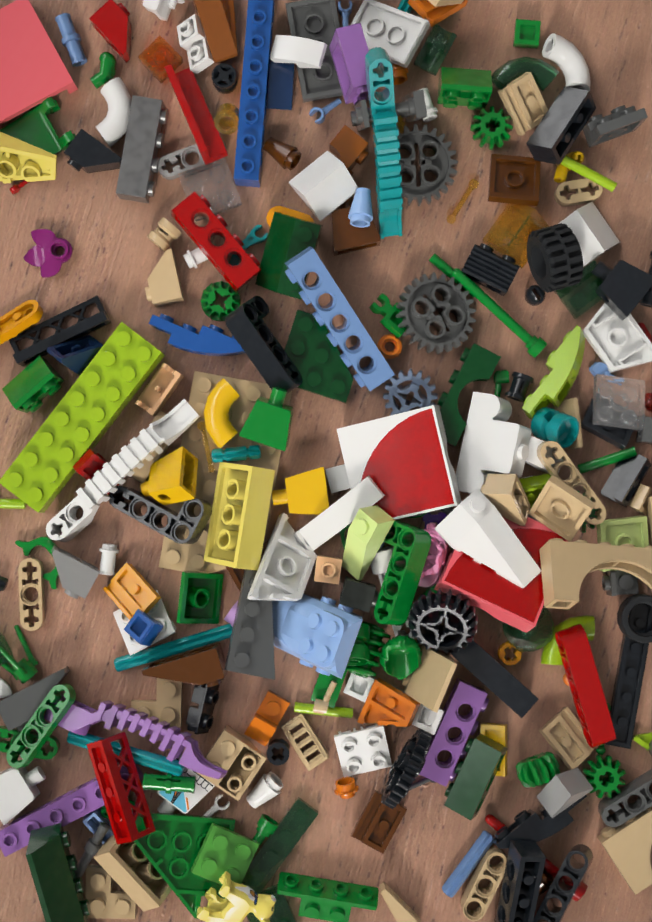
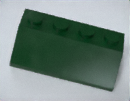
[26,823,91,922]

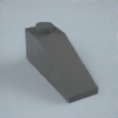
[0,666,70,731]

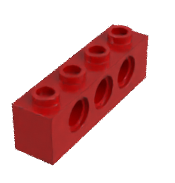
[171,191,260,292]

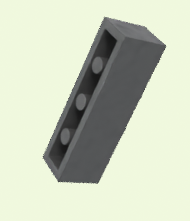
[116,95,168,204]

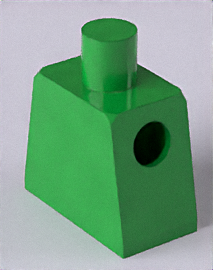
[239,387,293,451]

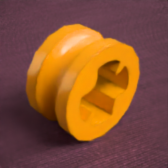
[498,641,522,665]

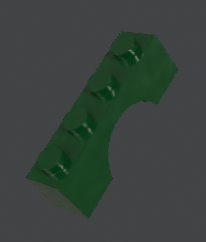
[437,343,501,447]

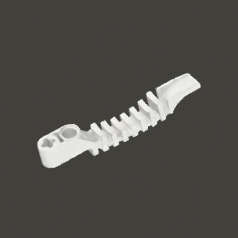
[46,399,200,542]

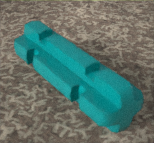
[211,445,261,463]

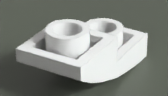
[177,14,214,74]
[270,35,327,69]

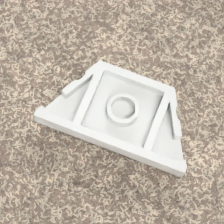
[247,512,317,601]

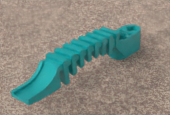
[365,47,403,239]

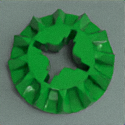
[201,281,241,321]

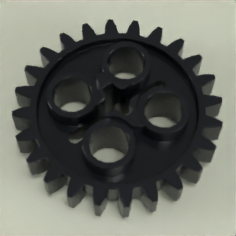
[381,728,432,809]

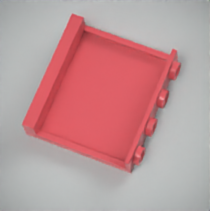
[0,0,78,130]

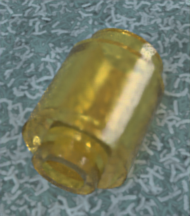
[214,103,239,134]

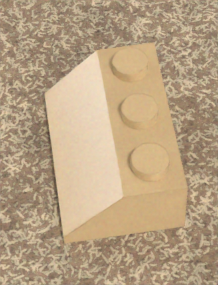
[93,834,172,912]

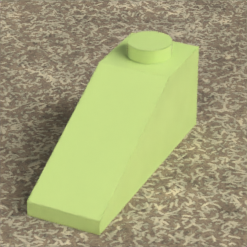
[342,505,395,581]

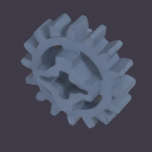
[383,368,438,415]

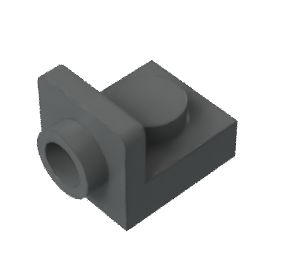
[602,570,639,596]

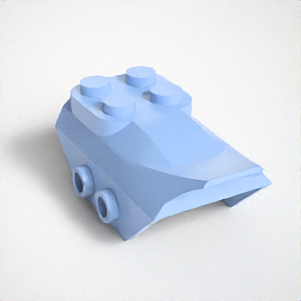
[272,593,363,679]

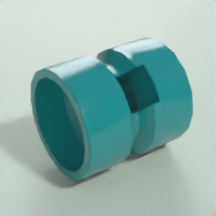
[531,407,579,448]

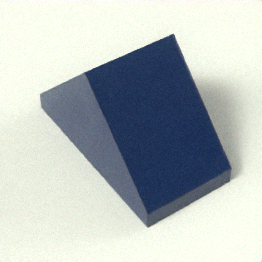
[47,335,103,376]

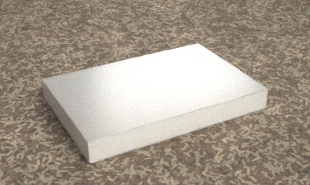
[350,0,430,68]

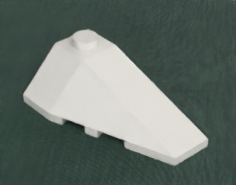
[435,488,541,588]

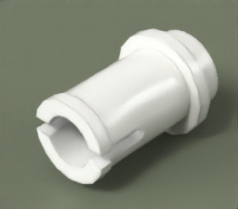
[419,88,438,122]
[183,248,208,268]
[99,543,119,575]

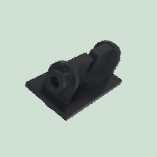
[186,684,220,735]

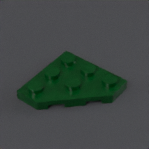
[285,310,353,404]

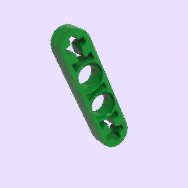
[6,684,76,768]

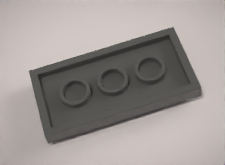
[285,0,343,103]

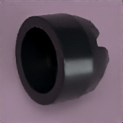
[525,285,545,306]

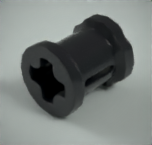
[505,372,534,403]
[267,738,290,765]

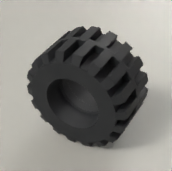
[527,223,583,293]

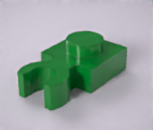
[369,293,406,338]

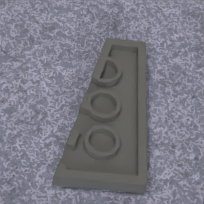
[224,569,275,680]

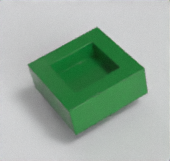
[513,19,541,49]

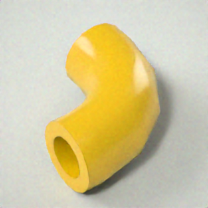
[203,378,240,449]

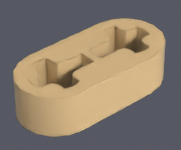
[554,178,603,206]

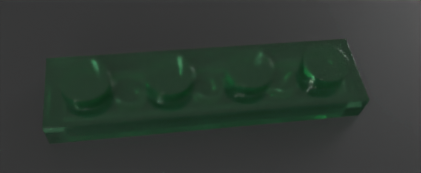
[242,797,318,894]

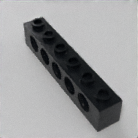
[495,840,546,922]

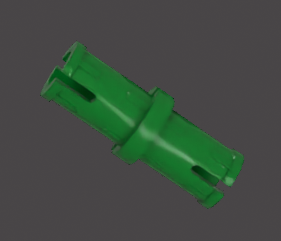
[143,773,196,794]

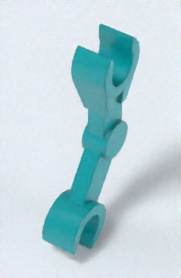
[223,225,268,278]

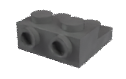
[582,105,648,148]

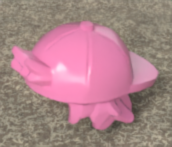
[418,522,449,587]

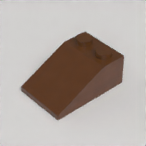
[141,643,228,687]

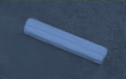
[442,831,494,898]

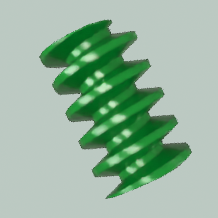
[345,621,391,678]

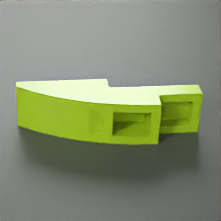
[522,325,585,420]

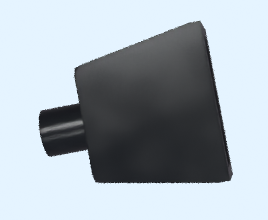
[591,260,652,321]

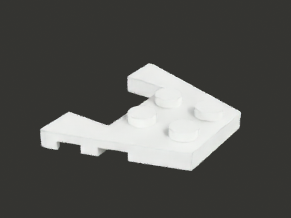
[583,303,652,373]

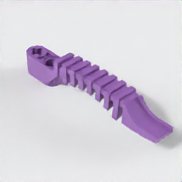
[44,694,228,779]

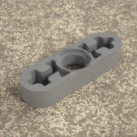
[158,140,227,180]

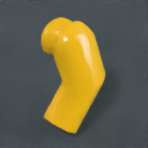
[554,151,585,183]

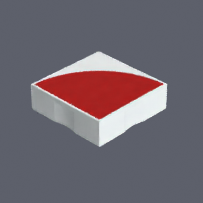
[337,405,462,519]

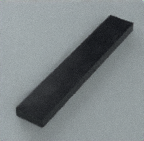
[605,603,652,749]

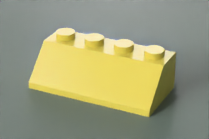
[204,462,275,570]

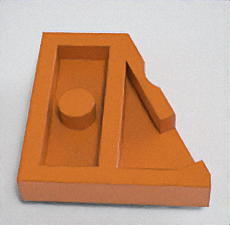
[357,678,421,727]

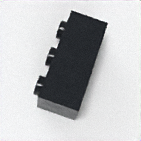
[526,86,596,165]

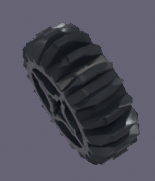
[408,588,478,655]

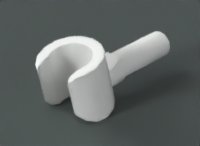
[203,794,230,817]

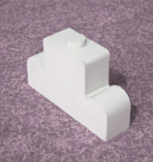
[455,392,532,494]

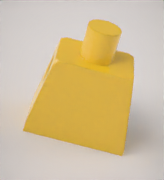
[140,446,198,505]
[272,467,329,515]

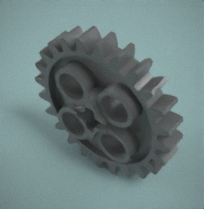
[398,124,458,206]
[396,272,476,354]

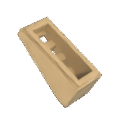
[281,713,329,771]
[379,882,422,922]

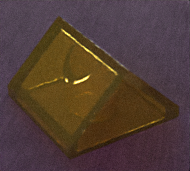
[482,203,549,269]

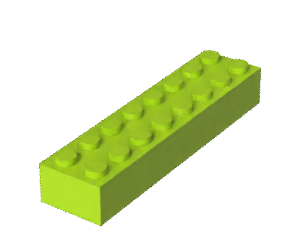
[0,322,165,513]

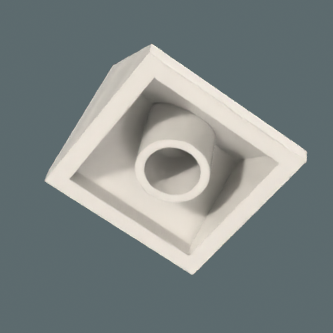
[289,150,358,221]
[558,202,620,267]

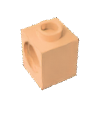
[314,555,342,584]

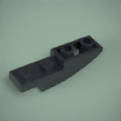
[492,795,587,849]

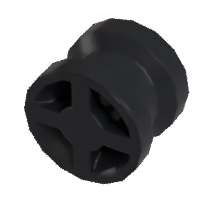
[212,63,237,94]

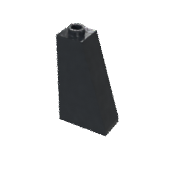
[449,640,539,718]

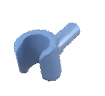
[338,0,353,27]
[309,98,342,124]
[589,362,623,387]

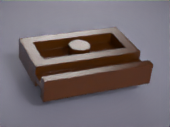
[351,790,407,854]

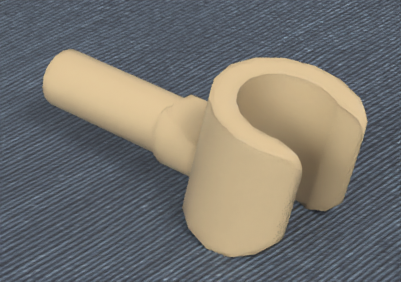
[313,680,337,714]

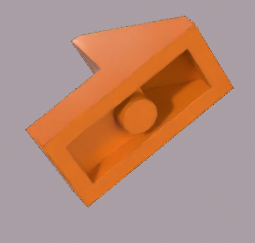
[244,690,290,746]

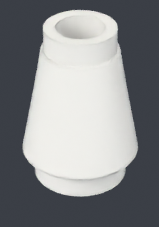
[246,772,283,809]

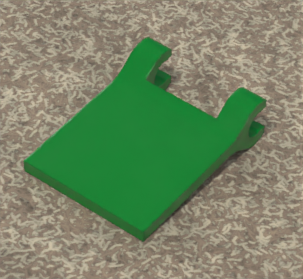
[0,97,76,155]

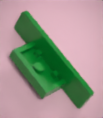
[277,872,379,922]

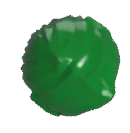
[379,635,422,680]

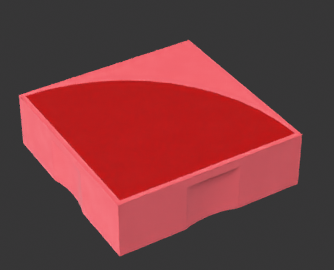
[434,517,568,633]

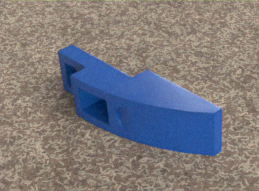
[149,313,245,356]

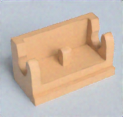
[135,362,184,417]

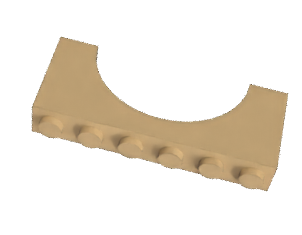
[539,538,652,609]
[597,806,652,895]

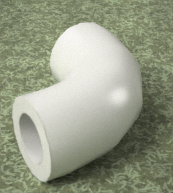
[542,33,591,91]
[95,77,132,147]

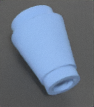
[348,187,373,228]

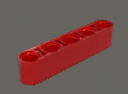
[555,624,616,748]

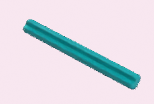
[114,624,233,672]
[67,731,185,776]

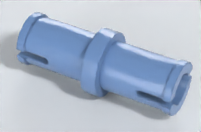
[55,13,87,67]

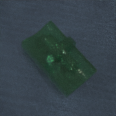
[414,24,457,76]

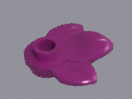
[24,229,73,278]

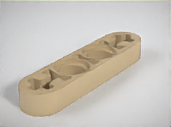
[537,441,607,525]

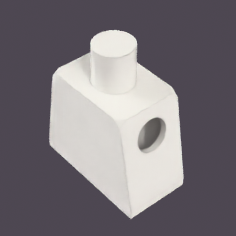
[0,766,46,825]

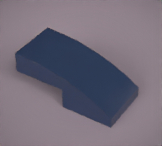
[267,59,295,110]

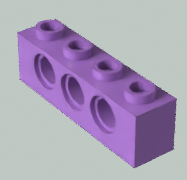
[419,678,489,787]

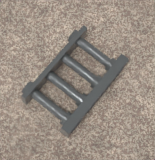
[350,90,427,131]

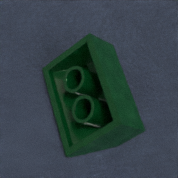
[255,212,323,300]

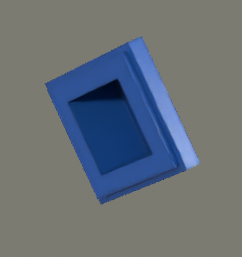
[124,609,163,646]

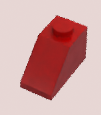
[89,0,132,63]

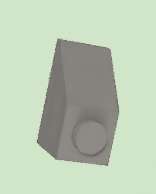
[52,546,100,599]

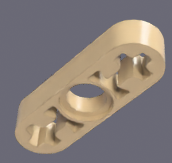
[18,558,45,631]

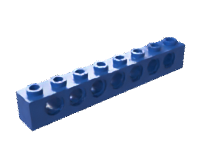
[234,0,275,188]

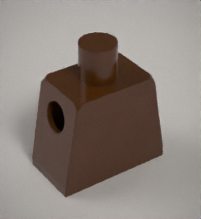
[331,196,381,256]

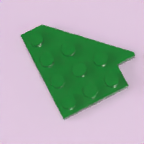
[134,812,235,919]

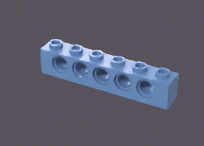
[284,246,395,391]

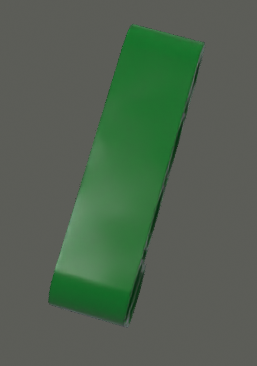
[374,521,431,626]

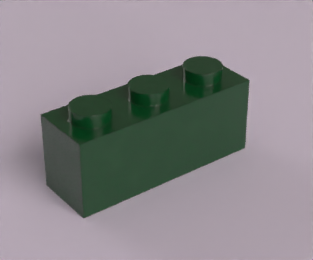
[444,734,508,820]

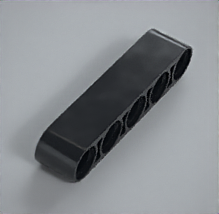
[533,844,593,922]

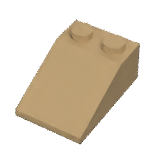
[401,644,457,713]

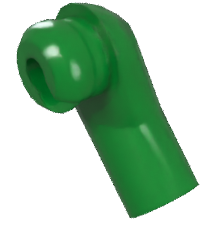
[90,52,116,89]

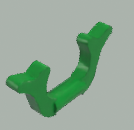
[15,536,59,590]

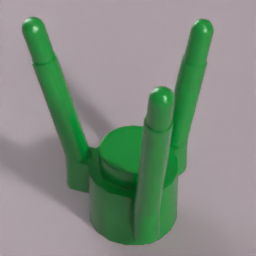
[0,625,39,684]

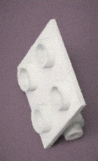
[113,590,176,656]
[334,723,392,777]

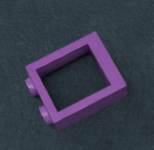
[329,23,369,105]

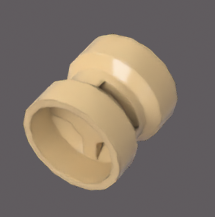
[147,217,182,252]

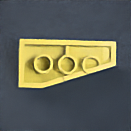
[0,132,57,184]

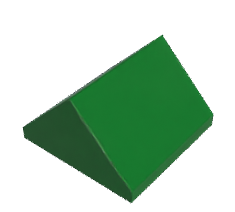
[176,571,224,624]

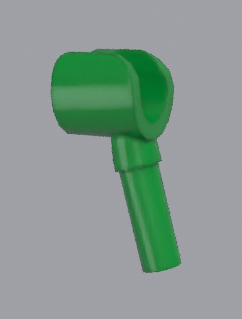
[493,370,509,397]

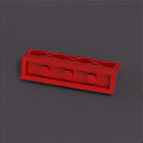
[164,64,228,165]
[86,732,156,844]

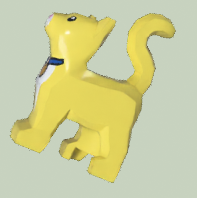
[197,871,276,922]

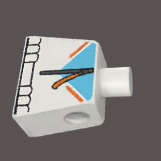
[157,754,215,814]

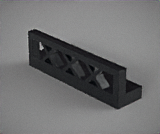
[9,296,111,366]

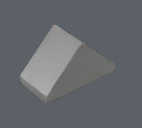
[536,767,593,818]

